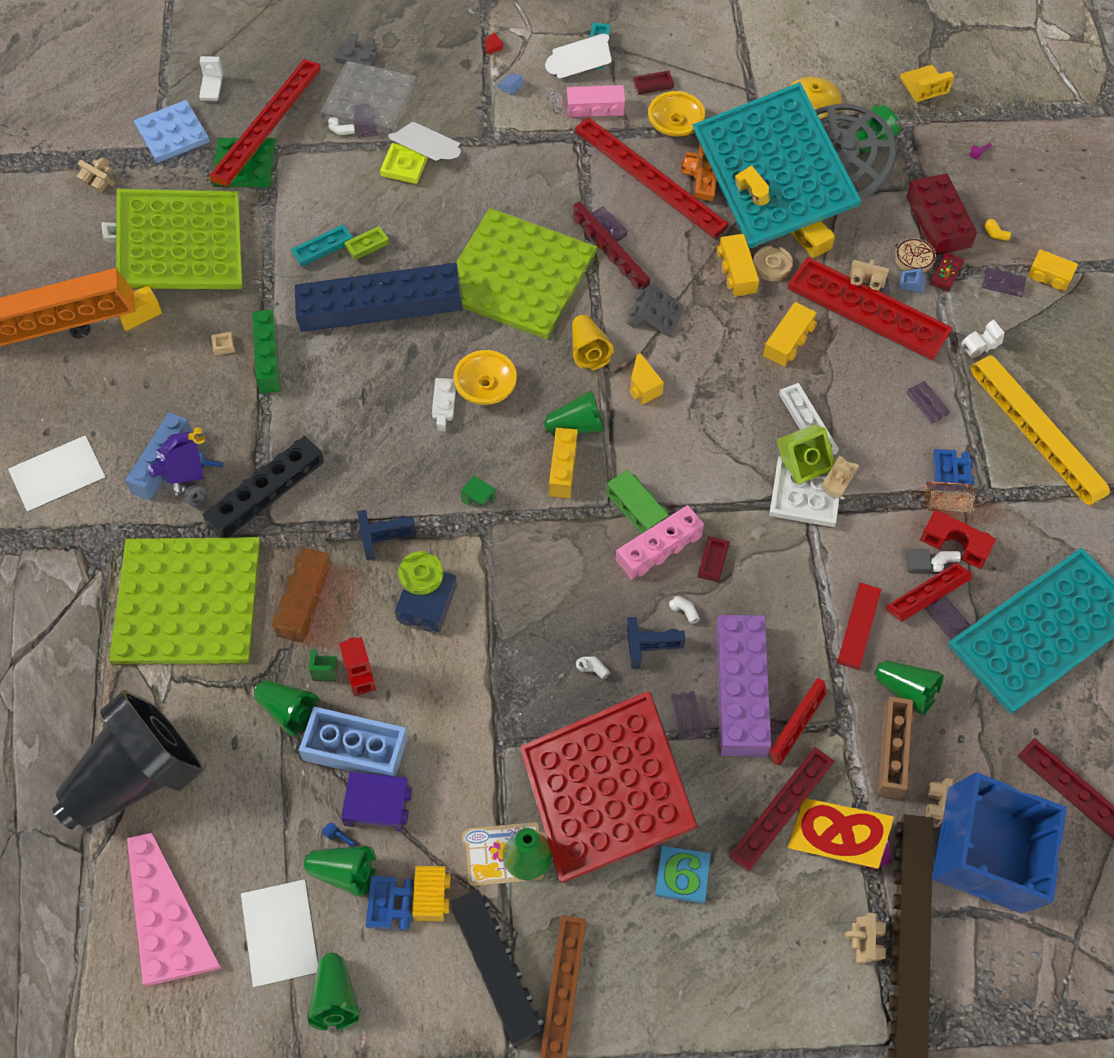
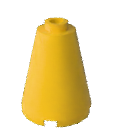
[572,315,614,370]

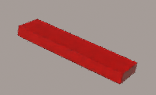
[886,563,972,622]
[837,582,881,670]
[770,678,827,766]

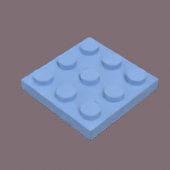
[134,100,210,163]

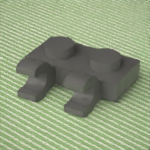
[335,33,377,71]

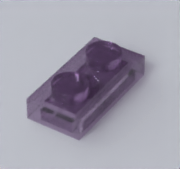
[591,206,628,242]
[981,268,1027,297]
[924,596,971,640]

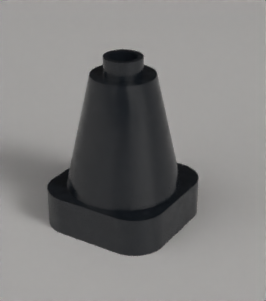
[52,690,204,830]

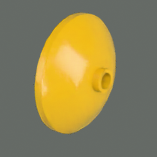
[789,76,842,119]
[648,91,705,136]
[453,350,517,405]

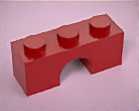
[920,510,997,569]
[339,637,376,697]

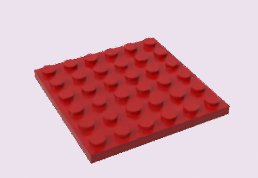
[519,691,698,883]

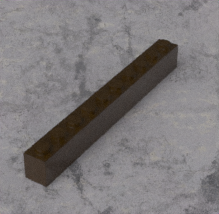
[887,814,933,1058]

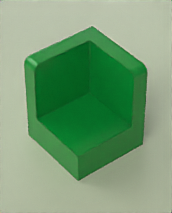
[461,476,496,506]
[309,649,338,681]

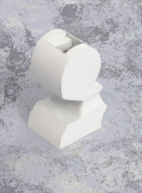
[961,319,1005,358]

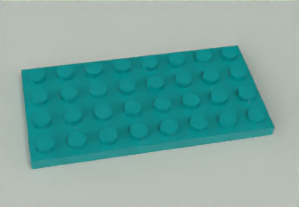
[947,547,1114,715]

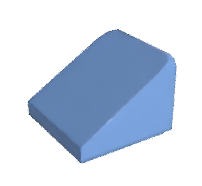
[497,74,523,95]
[899,268,926,293]

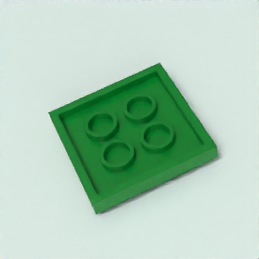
[211,137,276,187]

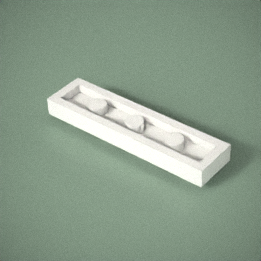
[779,383,839,455]

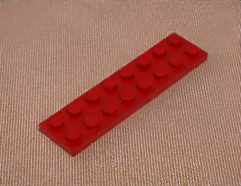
[787,257,953,360]

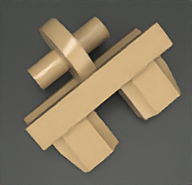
[77,158,116,193]
[849,259,889,291]
[821,456,859,498]
[926,778,953,828]
[845,912,886,964]

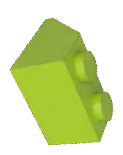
[776,424,835,484]

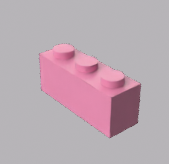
[567,85,625,118]

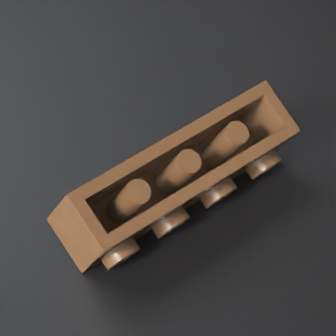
[877,696,915,800]

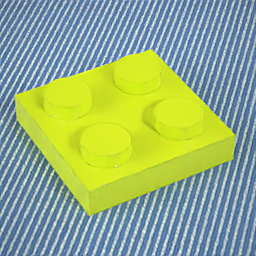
[380,143,428,184]

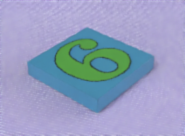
[655,846,711,904]

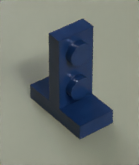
[357,510,416,560]
[627,617,686,669]

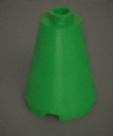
[855,104,901,156]
[543,391,604,436]
[874,660,944,716]
[254,680,320,737]
[503,828,552,881]
[304,846,376,897]
[307,953,360,1031]

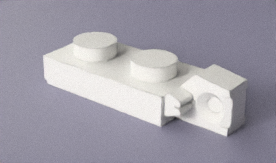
[432,378,456,432]

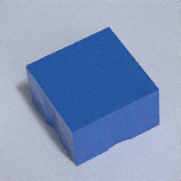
[932,772,1067,914]

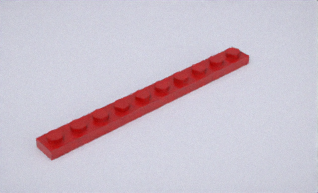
[209,59,321,186]
[575,117,728,239]

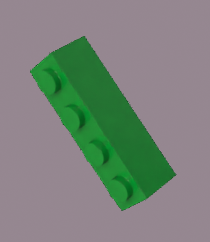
[252,309,281,394]

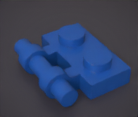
[933,449,975,493]
[366,876,414,931]

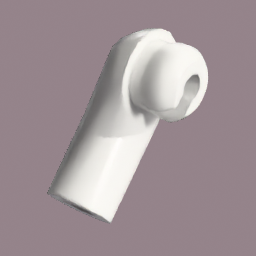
[576,657,611,680]

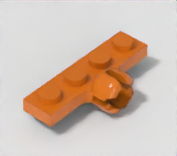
[681,143,716,201]

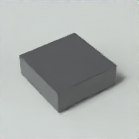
[905,549,932,573]

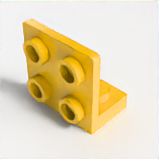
[900,65,954,102]

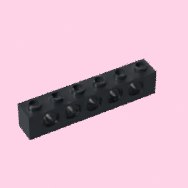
[202,436,324,538]

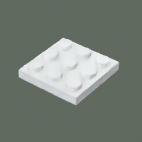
[769,456,839,527]

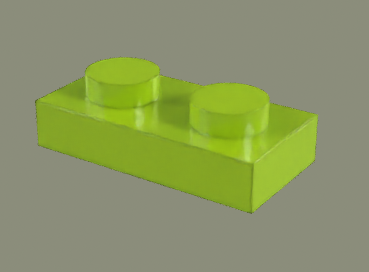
[344,226,389,261]

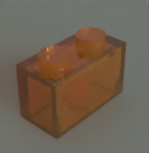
[924,482,976,513]

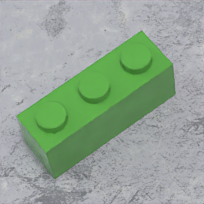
[606,470,669,534]

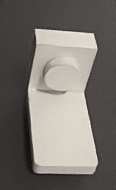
[199,56,223,101]

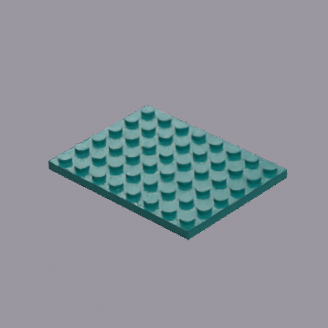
[692,82,861,249]

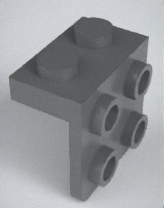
[627,283,683,337]

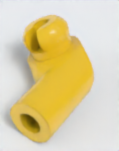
[984,219,1011,242]

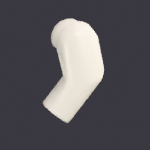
[328,117,355,135]
[931,551,960,572]
[669,596,700,624]

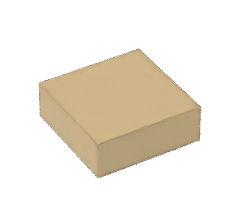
[211,332,235,356]

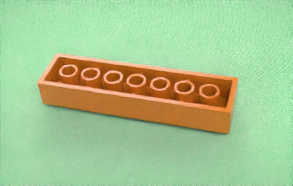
[0,268,135,346]

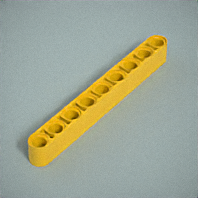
[971,355,1110,505]

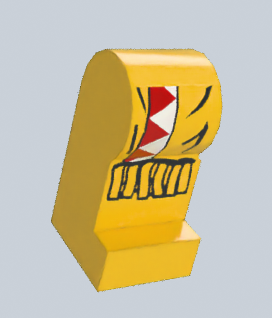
[735,165,770,206]

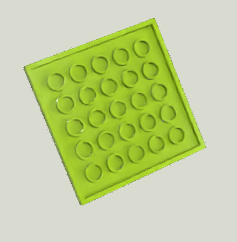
[116,189,242,289]
[456,208,597,340]
[109,537,261,665]

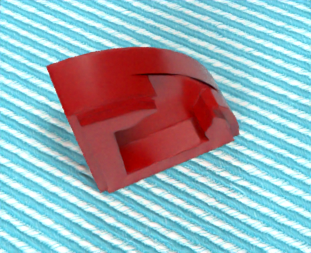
[485,32,504,55]

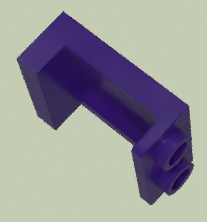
[341,772,412,832]

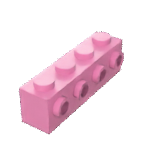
[616,505,704,580]

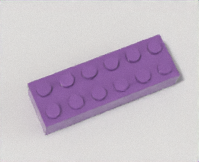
[716,615,771,757]

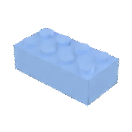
[299,707,408,777]

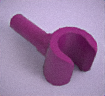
[968,142,992,160]

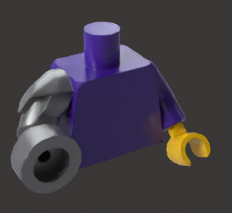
[148,427,208,508]

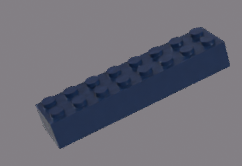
[295,262,463,332]

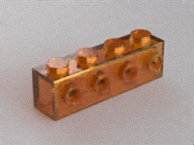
[272,548,331,642]

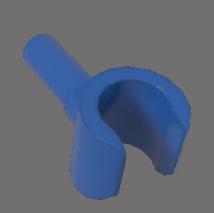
[198,452,223,468]
[322,823,356,847]

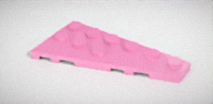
[127,833,222,987]

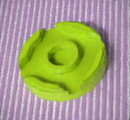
[398,551,444,595]

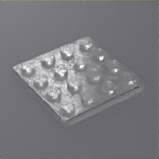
[320,61,417,134]

